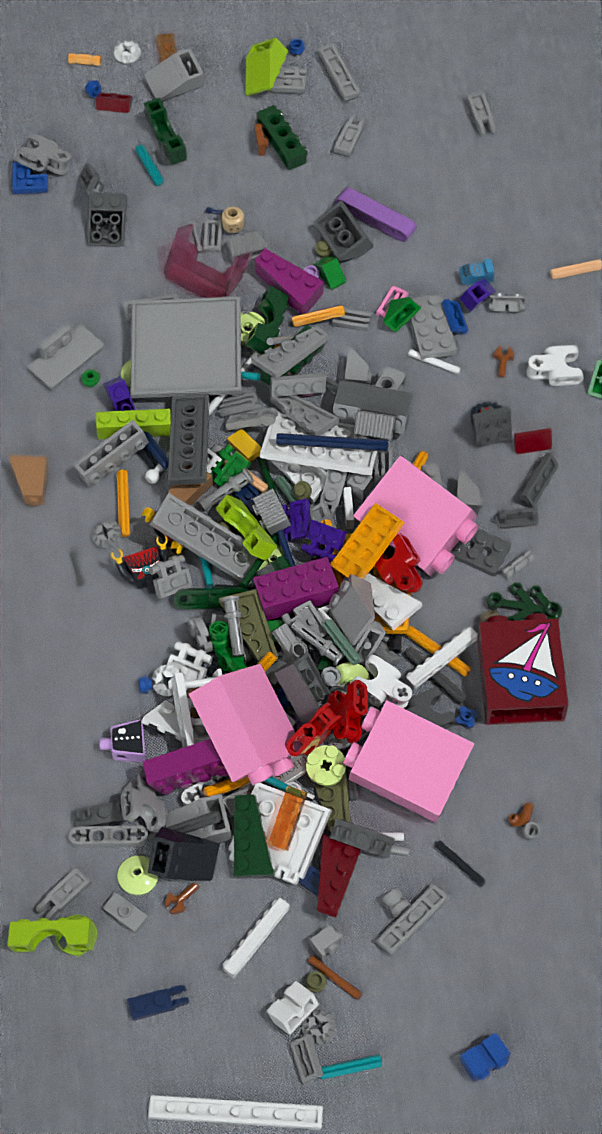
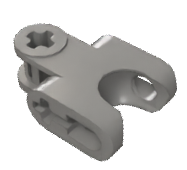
[16,134,71,175]
[121,772,166,833]

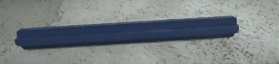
[276,433,388,451]

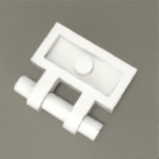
[167,641,213,680]

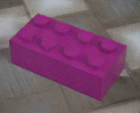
[253,557,339,621]
[142,739,228,795]

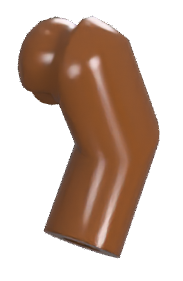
[508,803,534,827]

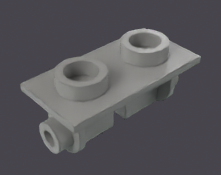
[489,293,526,312]

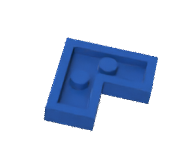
[12,162,48,194]

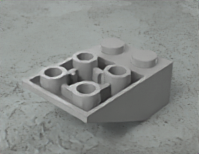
[144,48,204,101]
[165,794,231,843]

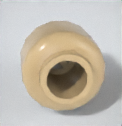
[222,207,245,233]

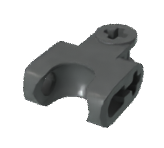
[407,687,457,729]

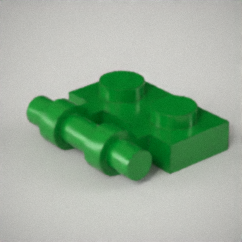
[210,444,252,487]

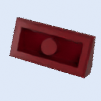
[96,92,133,113]
[513,428,552,454]

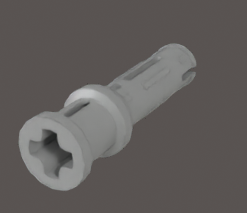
[199,468,254,510]
[222,596,245,657]
[291,618,345,666]

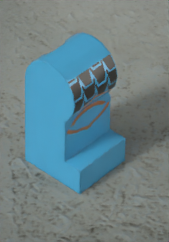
[459,258,495,285]

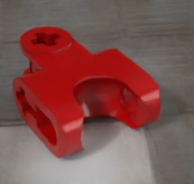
[375,533,422,593]
[328,680,368,744]
[286,703,343,757]

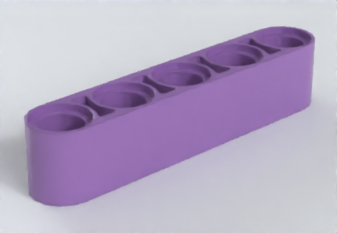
[335,187,417,242]

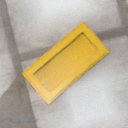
[227,429,262,462]

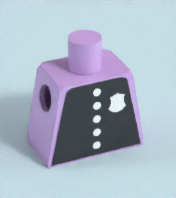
[99,719,146,762]

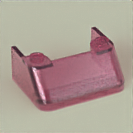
[164,224,251,298]

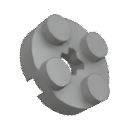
[188,615,213,653]

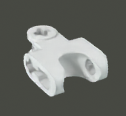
[526,345,584,386]
[351,655,412,709]

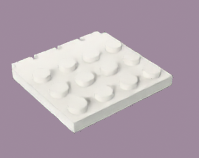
[228,783,331,885]

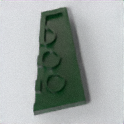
[234,794,276,878]

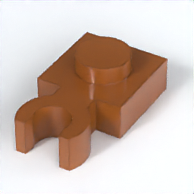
[254,124,268,156]

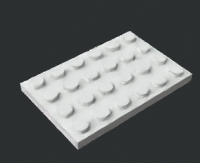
[260,411,378,476]

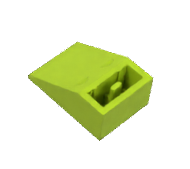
[246,37,288,96]

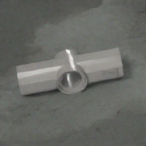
[271,623,308,663]

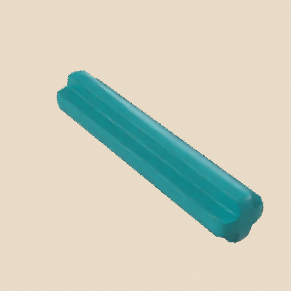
[135,144,164,186]
[321,1055,382,1079]

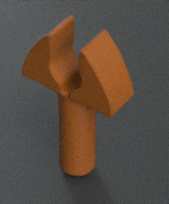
[494,345,514,378]
[165,882,199,915]

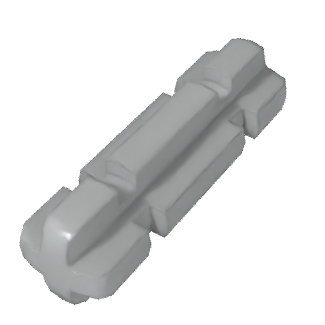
[502,550,535,579]

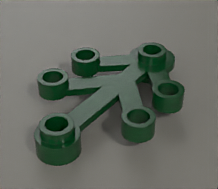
[487,582,562,621]

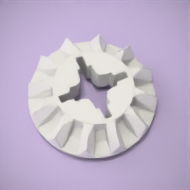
[114,40,141,63]
[151,665,180,696]

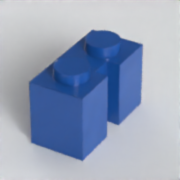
[459,1033,511,1082]

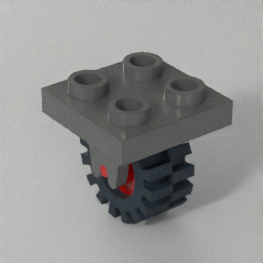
[471,401,512,448]

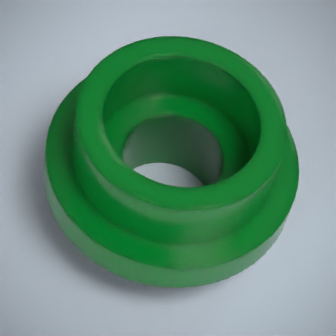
[81,370,100,387]

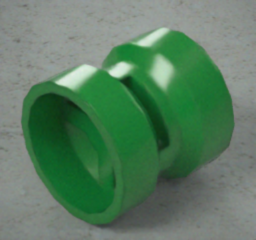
[209,621,230,649]

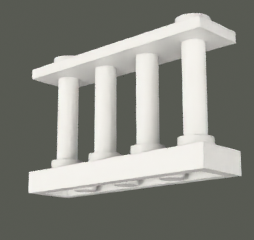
[171,669,224,748]

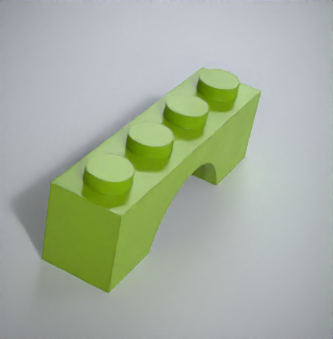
[96,409,171,439]
[215,495,278,561]
[8,917,96,952]

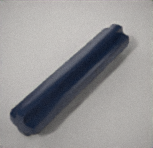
[144,431,169,469]

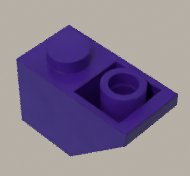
[459,278,496,312]
[103,376,135,411]

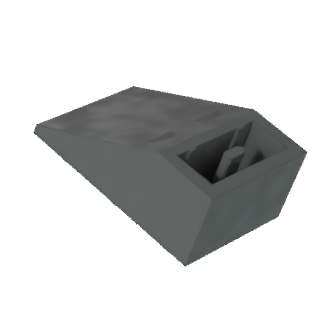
[88,193,127,247]

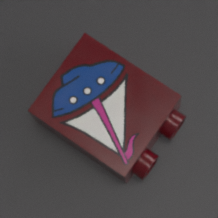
[477,613,568,725]

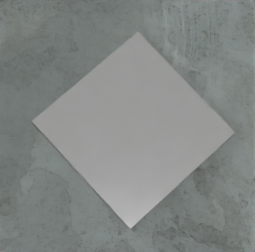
[131,296,242,398]

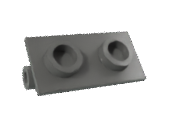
[498,507,538,528]

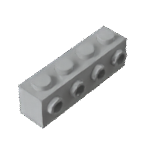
[74,420,149,487]

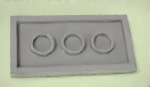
[410,294,457,360]

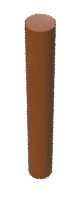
[308,955,363,1000]

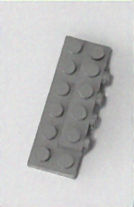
[150,493,257,582]

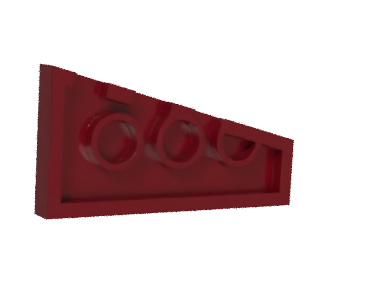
[316,835,361,918]

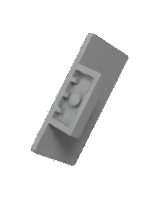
[28,324,105,390]

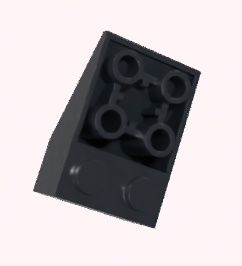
[147,826,220,881]

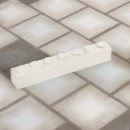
[406,627,478,691]
[223,897,290,979]

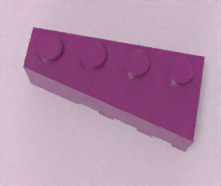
[255,248,323,315]

